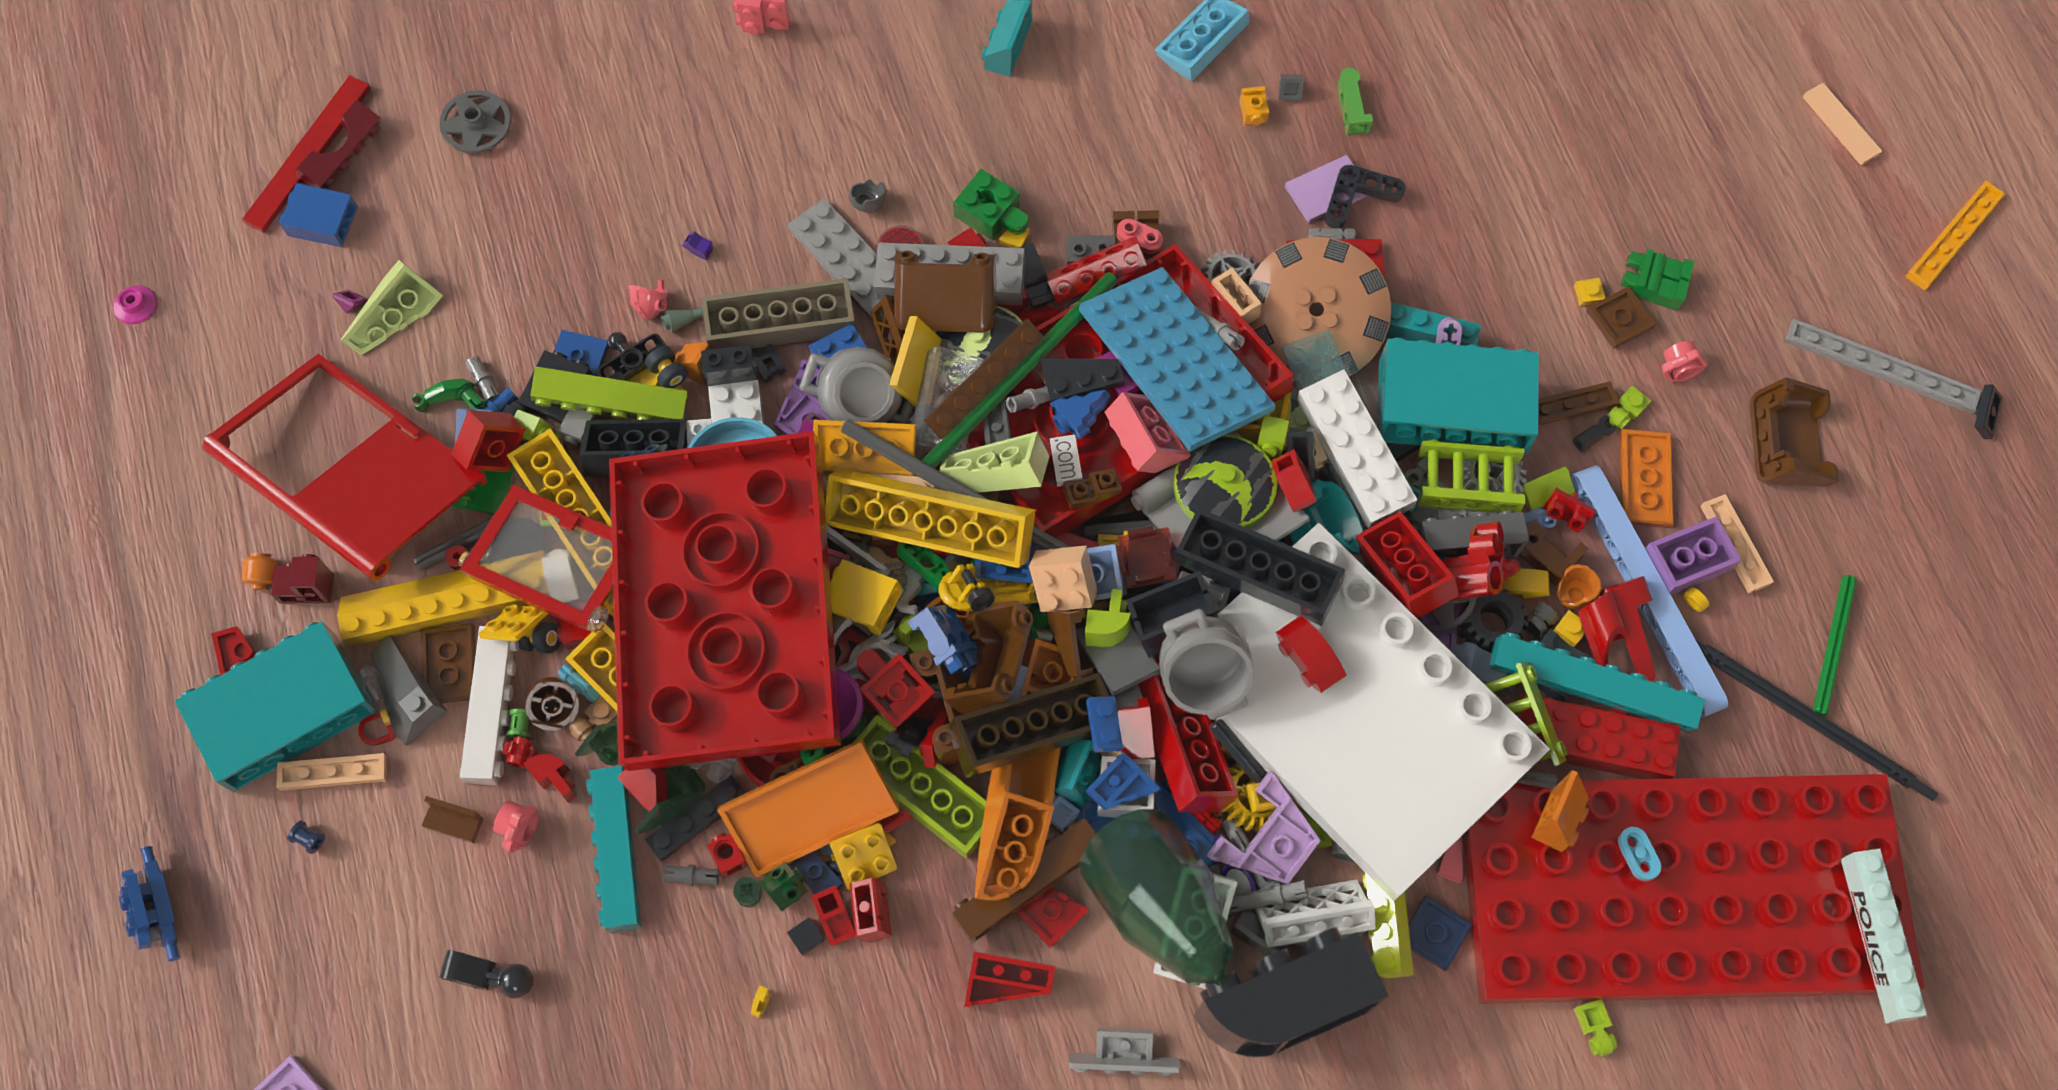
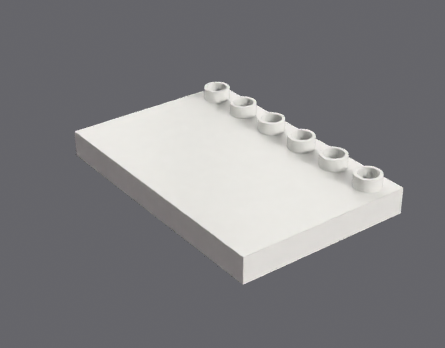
[1216,523,1550,901]

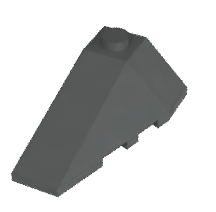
[370,635,447,746]

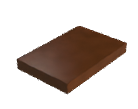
[420,623,476,704]

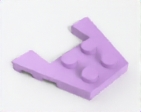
[1207,771,1320,884]

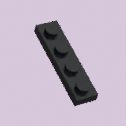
[644,775,746,862]

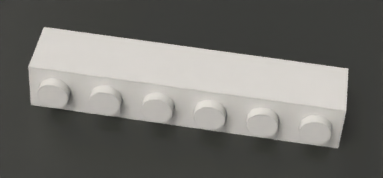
[460,626,519,785]

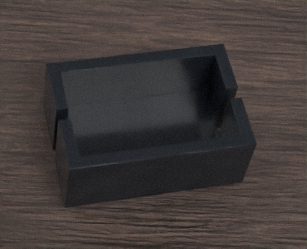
[1126,571,1219,658]

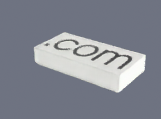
[1050,435,1083,487]

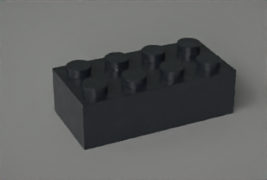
[580,419,688,477]

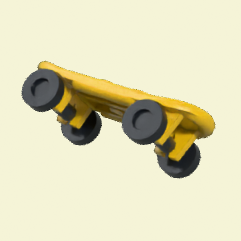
[939,542,1038,612]

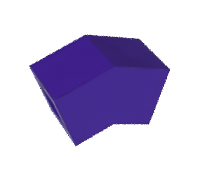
[682,231,713,260]

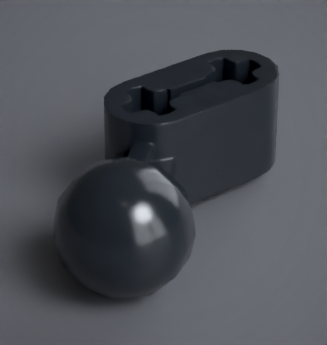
[438,950,533,999]

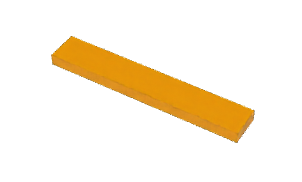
[1905,180,2005,291]

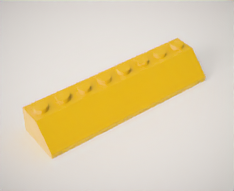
[337,551,551,647]

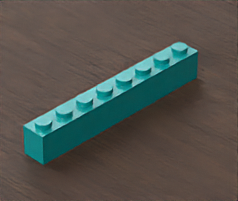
[1488,632,1705,732]

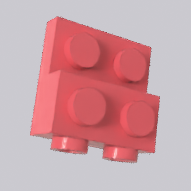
[733,0,791,35]

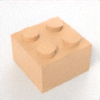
[1029,546,1098,612]

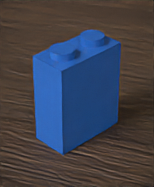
[280,183,358,247]

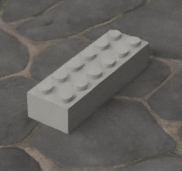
[874,243,1026,306]

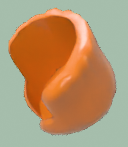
[1557,564,1602,610]

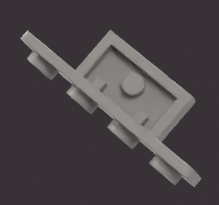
[1068,1028,1180,1076]

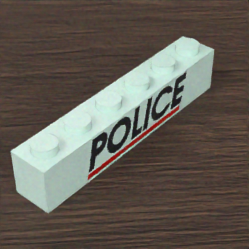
[1841,849,1927,1024]

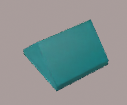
[1054,740,1102,808]

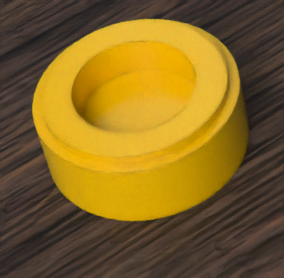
[1683,587,1710,612]

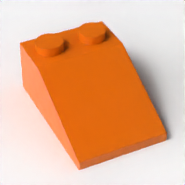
[1532,770,1589,852]

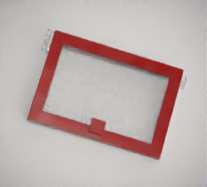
[459,485,613,633]

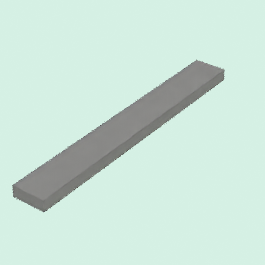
[1784,319,1982,415]

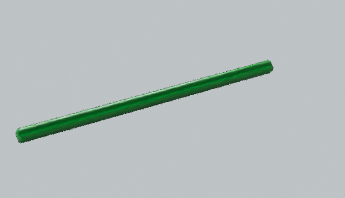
[921,272,1117,469]

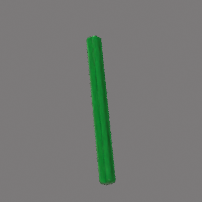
[1813,575,1857,716]

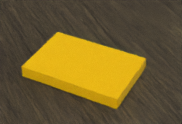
[890,316,942,407]

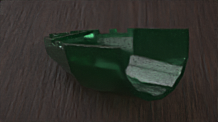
[1080,809,1233,986]

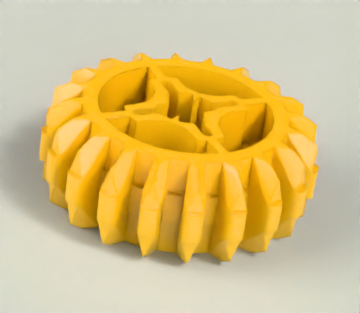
[1221,763,1275,832]

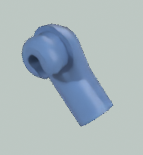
[1524,508,1557,528]

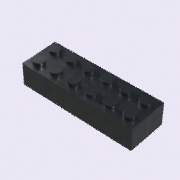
[1176,508,1346,626]

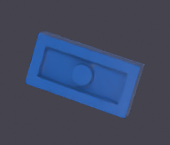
[1086,696,1123,752]

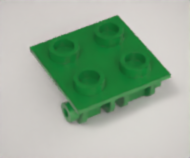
[452,468,514,514]

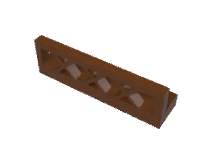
[870,295,934,383]

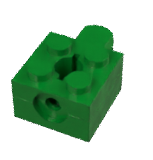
[953,168,1028,241]

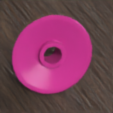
[113,286,157,324]

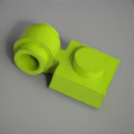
[1607,386,1651,429]
[1574,999,1617,1057]

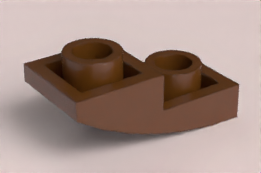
[1062,468,1122,510]

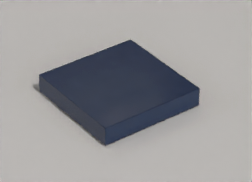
[1408,895,1473,971]

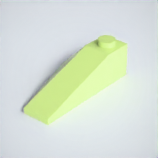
[341,260,443,355]

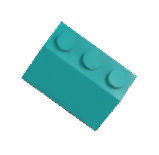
[981,0,1033,77]

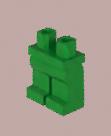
[1620,249,1695,311]

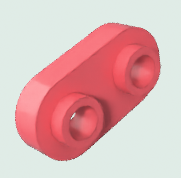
[1117,219,1163,254]

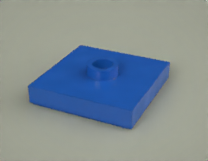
[554,330,609,376]

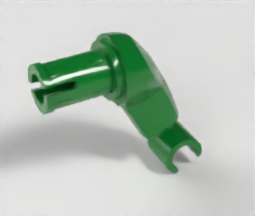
[412,379,487,412]

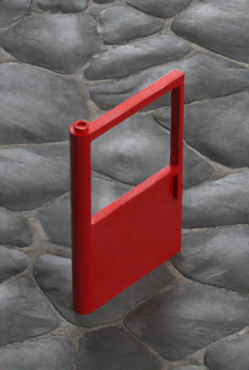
[203,353,487,581]

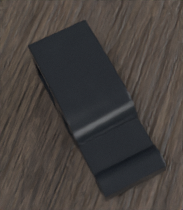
[1019,243,1056,309]

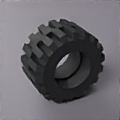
[1458,589,1529,653]

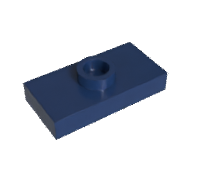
[788,851,843,894]

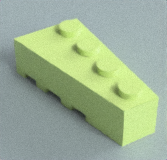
[939,432,1049,493]

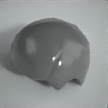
[849,179,886,213]

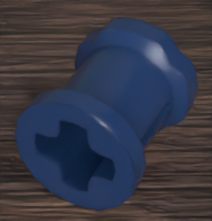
[287,820,325,854]

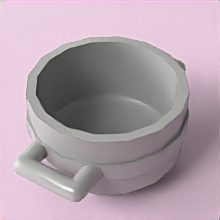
[800,346,913,424]
[1159,609,1254,720]

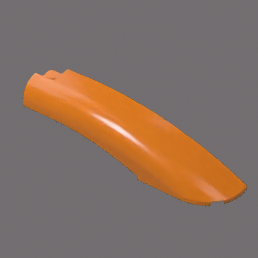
[975,638,1074,900]

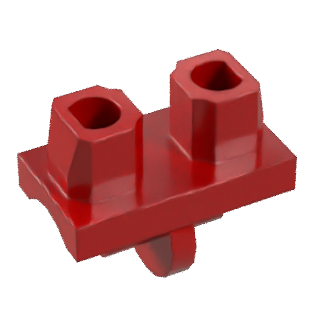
[1542,487,1596,532]

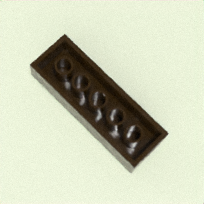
[946,673,1109,778]

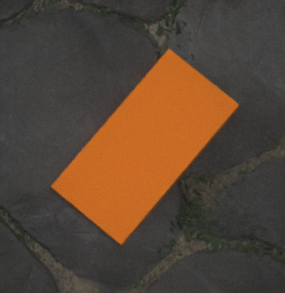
[1619,429,1674,528]

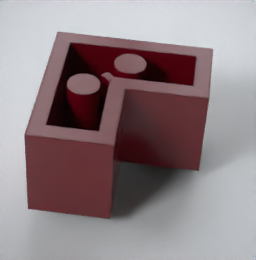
[271,554,334,604]

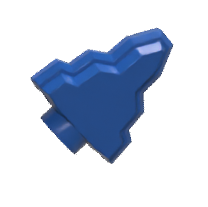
[1050,389,1111,440]

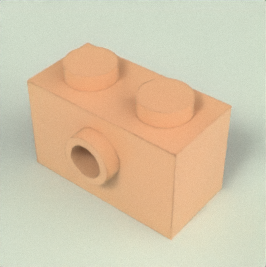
[1212,268,1261,324]

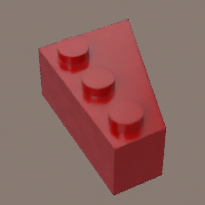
[964,952,1056,1007]

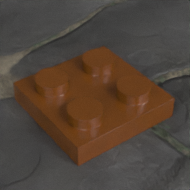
[1587,286,1656,349]

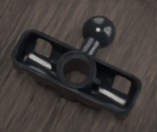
[597,332,667,381]

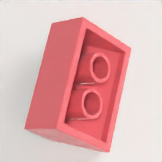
[1105,392,1191,473]

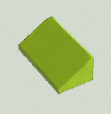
[1522,466,1575,511]

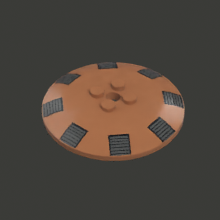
[1248,237,1391,383]

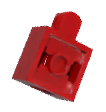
[857,649,935,731]

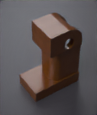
[1519,519,1589,586]

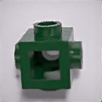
[759,862,808,912]

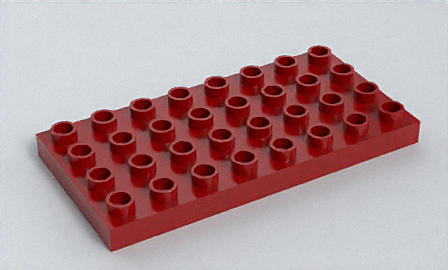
[1462,774,1925,1004]

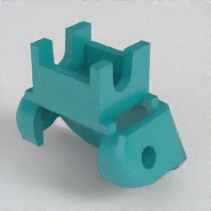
[1289,479,1364,554]

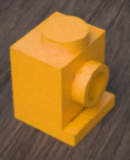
[1239,86,1269,125]

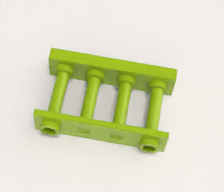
[1418,439,1525,513]
[1478,661,1567,766]

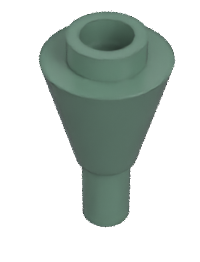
[661,307,704,334]

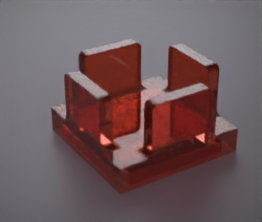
[1117,526,1178,589]

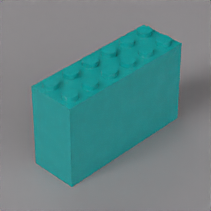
[1377,338,1539,455]
[174,621,378,792]

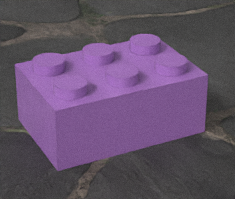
[1645,516,1742,595]

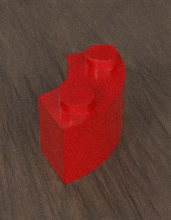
[1275,615,1347,693]

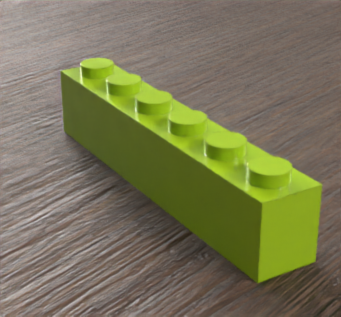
[530,366,687,420]

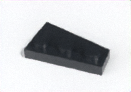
[1040,358,1125,402]

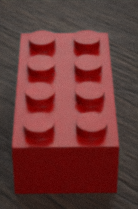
[1356,511,1459,619]

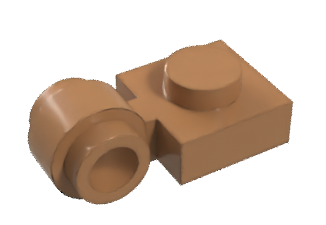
[569,696,617,743]

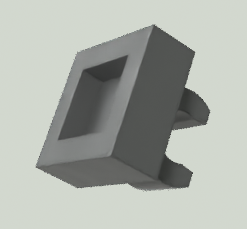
[1278,74,1304,100]

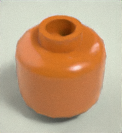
[242,553,278,590]

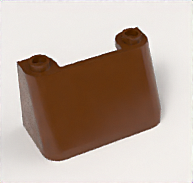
[894,250,997,332]
[1750,377,1839,486]
[1047,592,1142,680]
[944,600,1033,715]
[909,650,972,768]

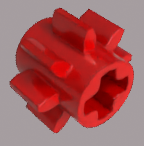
[502,737,538,769]

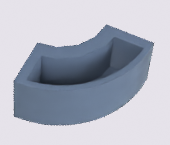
[1451,642,1516,695]

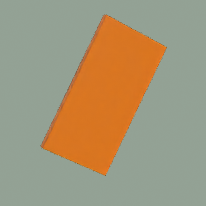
[717,739,900,878]

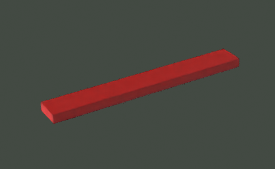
[242,75,371,233]

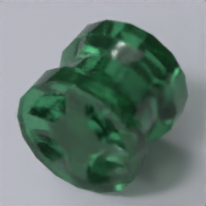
[733,877,762,908]

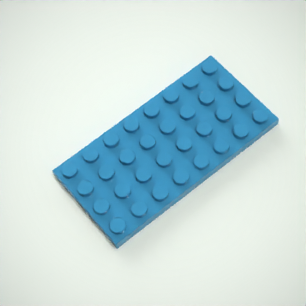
[1079,267,1275,452]

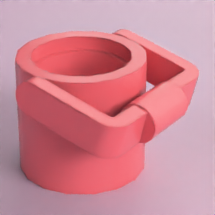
[1661,341,1708,383]
[493,800,540,853]

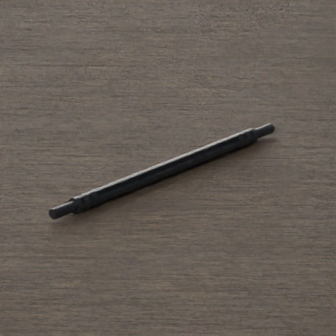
[1695,639,1938,801]

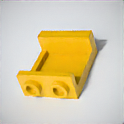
[830,559,903,636]

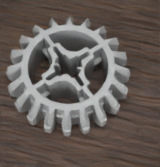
[1200,249,1259,284]
[1464,460,1527,494]

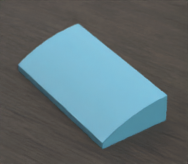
[1155,0,1250,81]

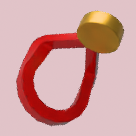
[358,708,395,746]

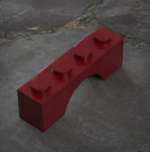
[296,100,381,190]

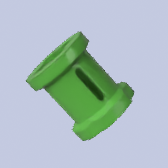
[506,709,530,739]

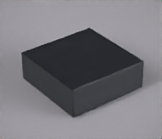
[787,917,825,956]

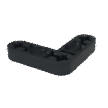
[1325,165,1406,228]

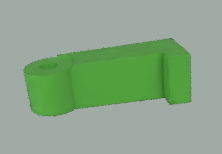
[1337,68,1373,135]

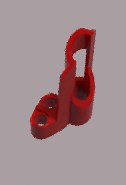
[1379,521,1504,601]
[1577,576,1656,715]

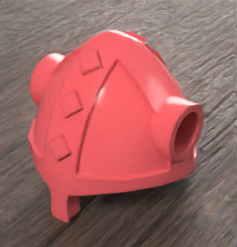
[628,280,668,321]

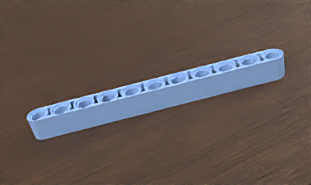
[1571,465,1728,718]

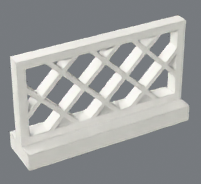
[1255,880,1376,948]

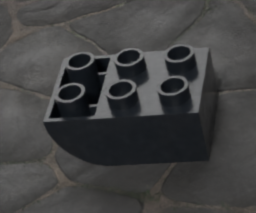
[1194,927,1389,1057]

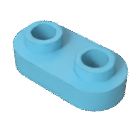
[1618,827,1661,881]

